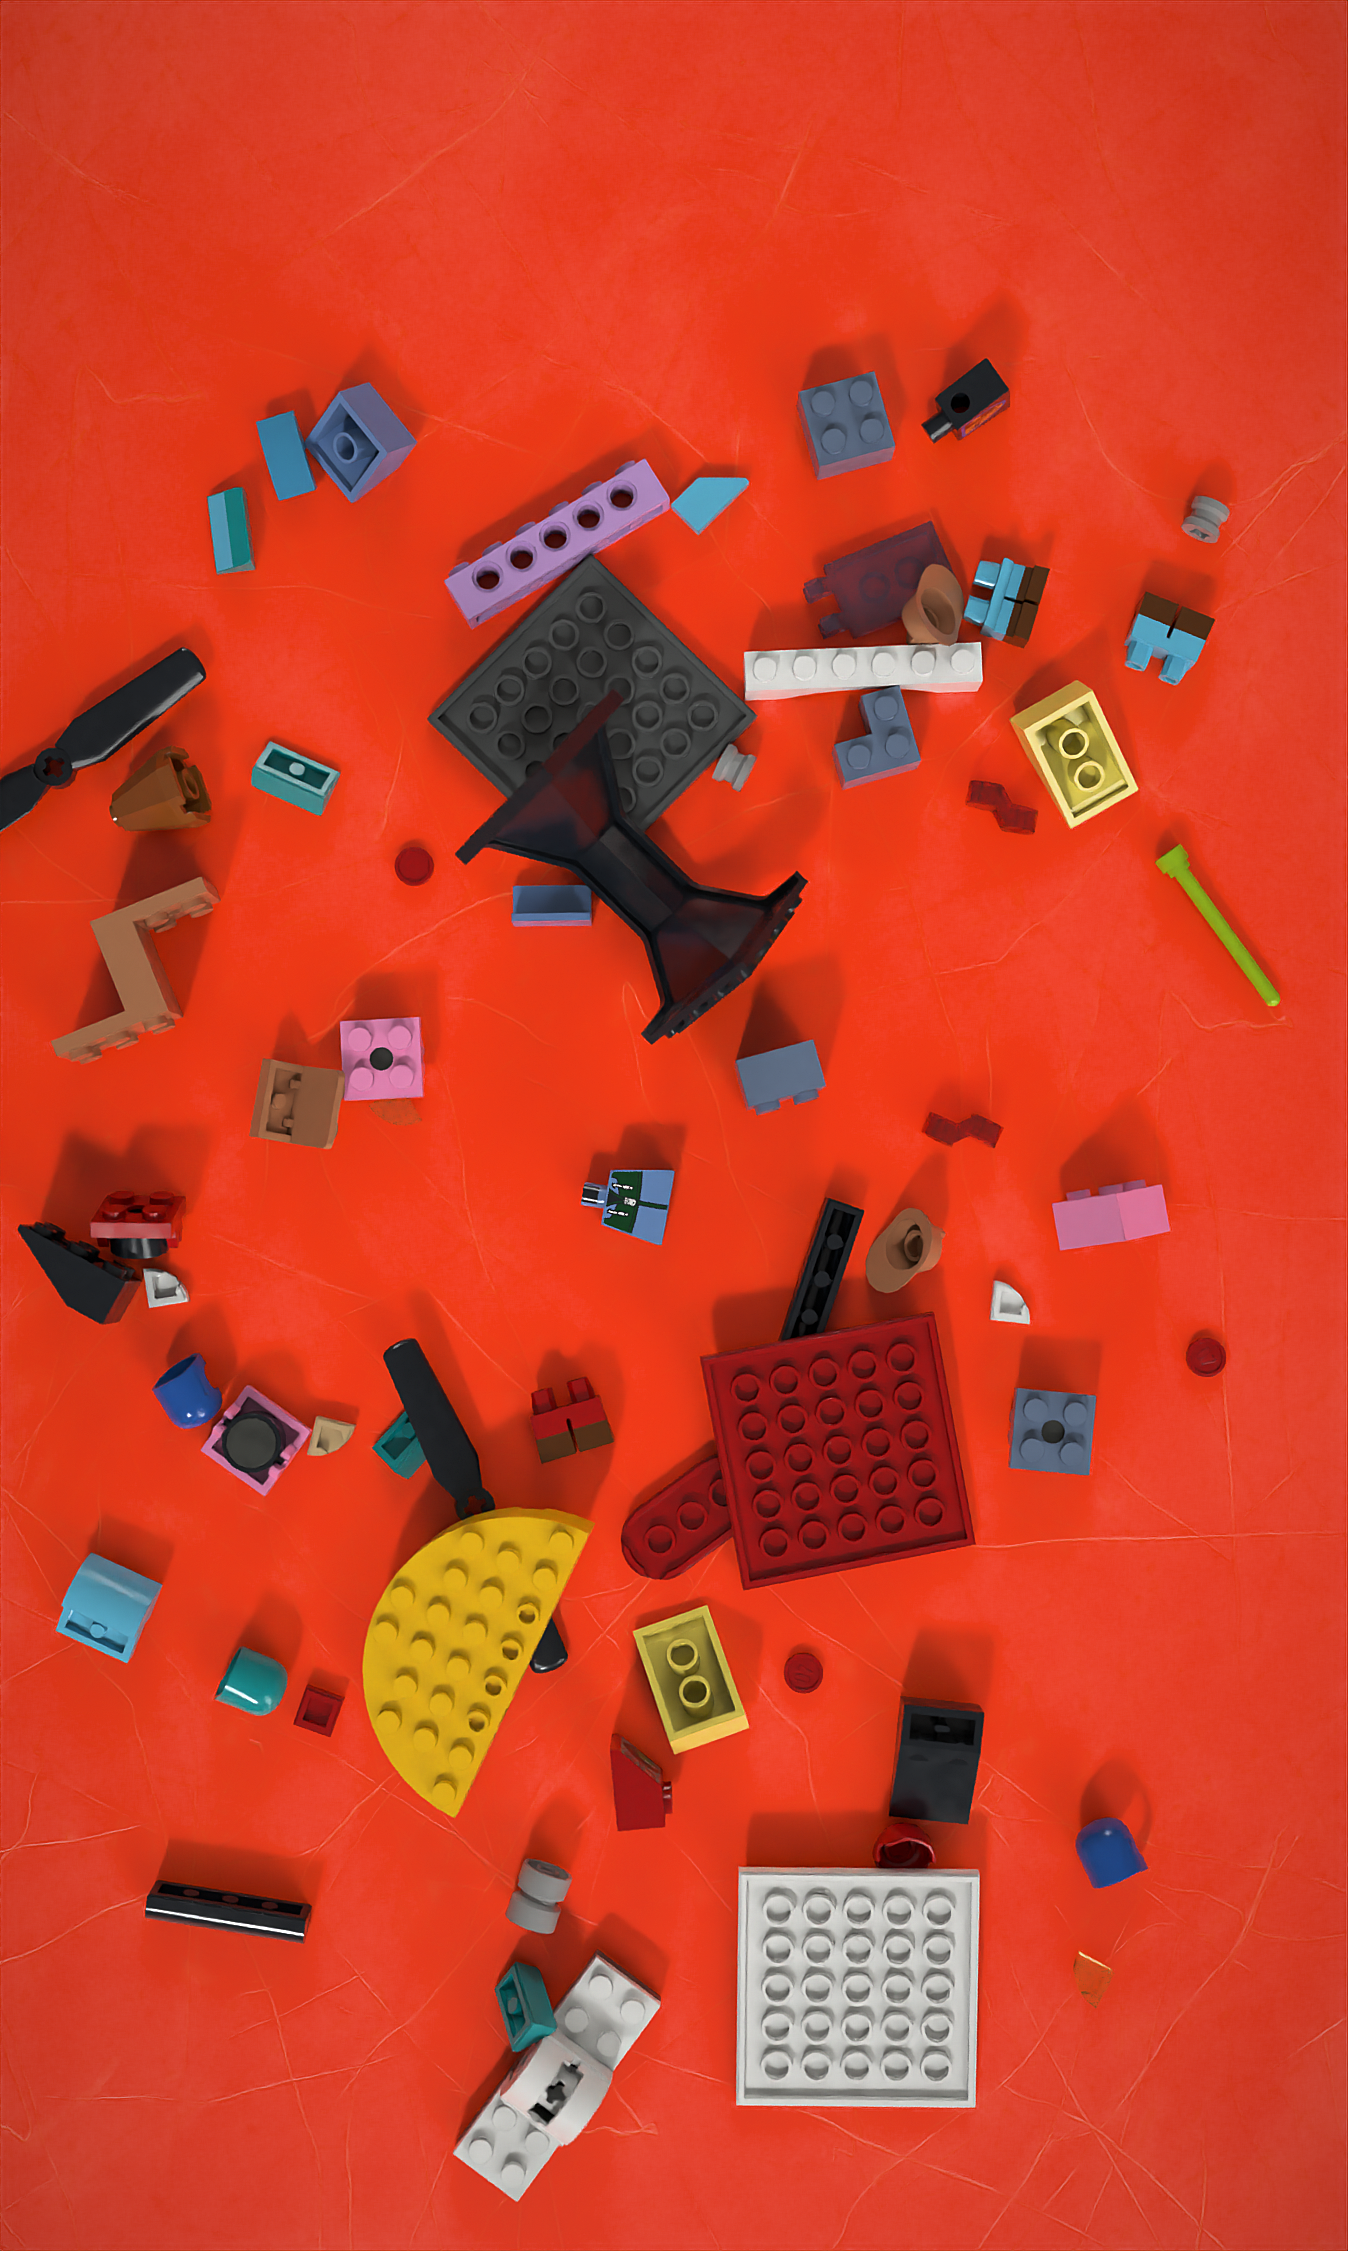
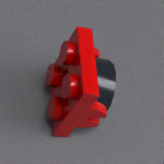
[90,1191,186,1259]

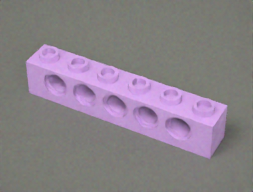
[444,458,670,629]

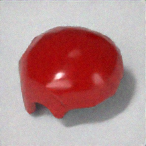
[872,1822,937,1869]

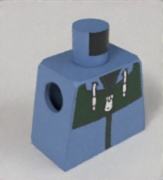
[581,1170,675,1245]

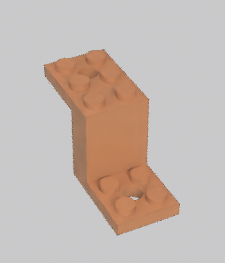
[51,877,221,1064]

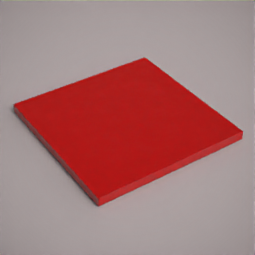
[699,1311,976,1591]

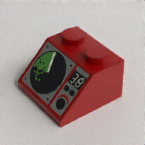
[610,1734,673,1832]

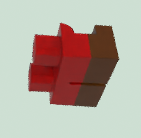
[530,1376,615,1464]

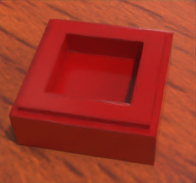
[293,1684,345,1737]

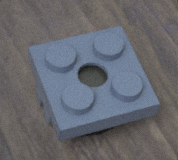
[1007,1387,1096,1476]

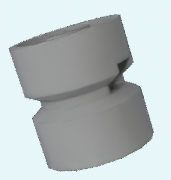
[505,1859,573,1934]

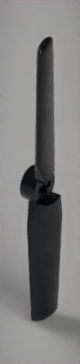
[0,647,206,832]
[383,1338,568,1674]

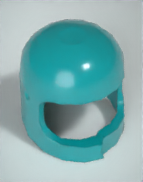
[214,1646,288,1716]

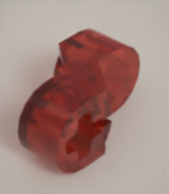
[965,780,1039,835]
[920,1112,1004,1149]

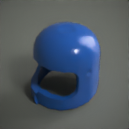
[151,1353,223,1429]
[1075,1817,1148,1889]

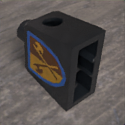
[921,357,1010,444]

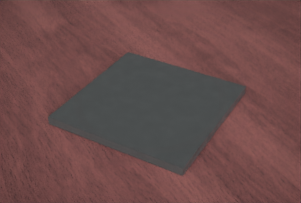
[427,554,758,833]

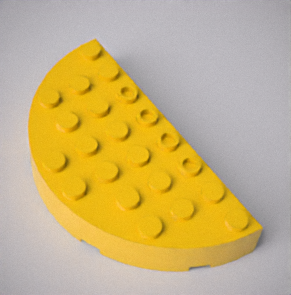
[363,1507,595,1818]

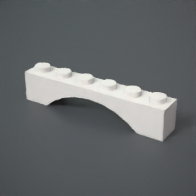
[743,642,983,701]

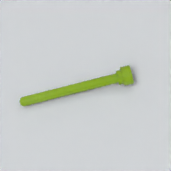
[1155,844,1281,1006]

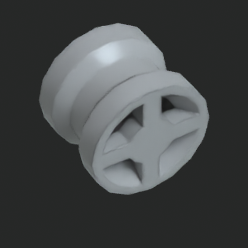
[1181,496,1230,543]
[712,743,757,793]

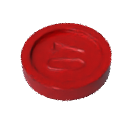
[394,847,434,886]
[1186,1338,1227,1377]
[784,1653,823,1694]

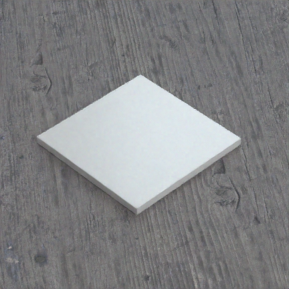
[736,1867,980,2108]

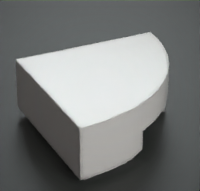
[143,1268,190,1308]
[989,1280,1030,1324]

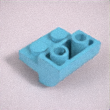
[55,1552,163,1663]

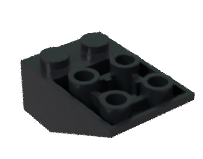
[17,1221,142,1325]
[888,1696,984,1825]

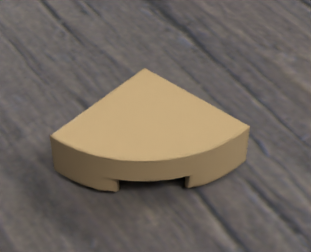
[307,1415,356,1456]

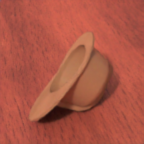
[901,564,964,646]
[866,1208,946,1293]

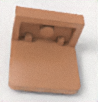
[249,1058,345,1149]

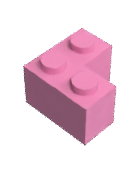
[1052,1179,1170,1250]

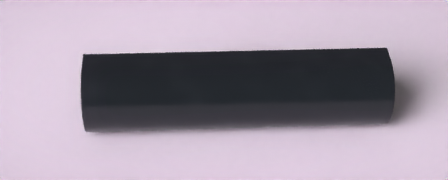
[778,1197,865,1341]
[145,1880,312,1944]

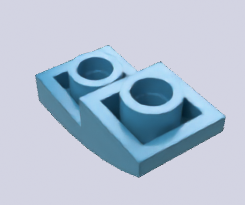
[256,410,317,501]

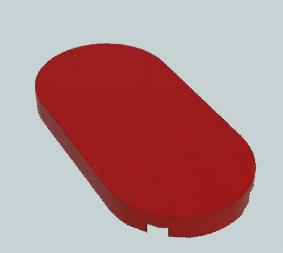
[621,1454,733,1580]

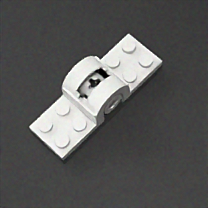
[453,1949,661,2202]

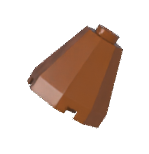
[109,745,212,832]

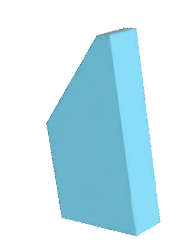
[671,477,749,535]

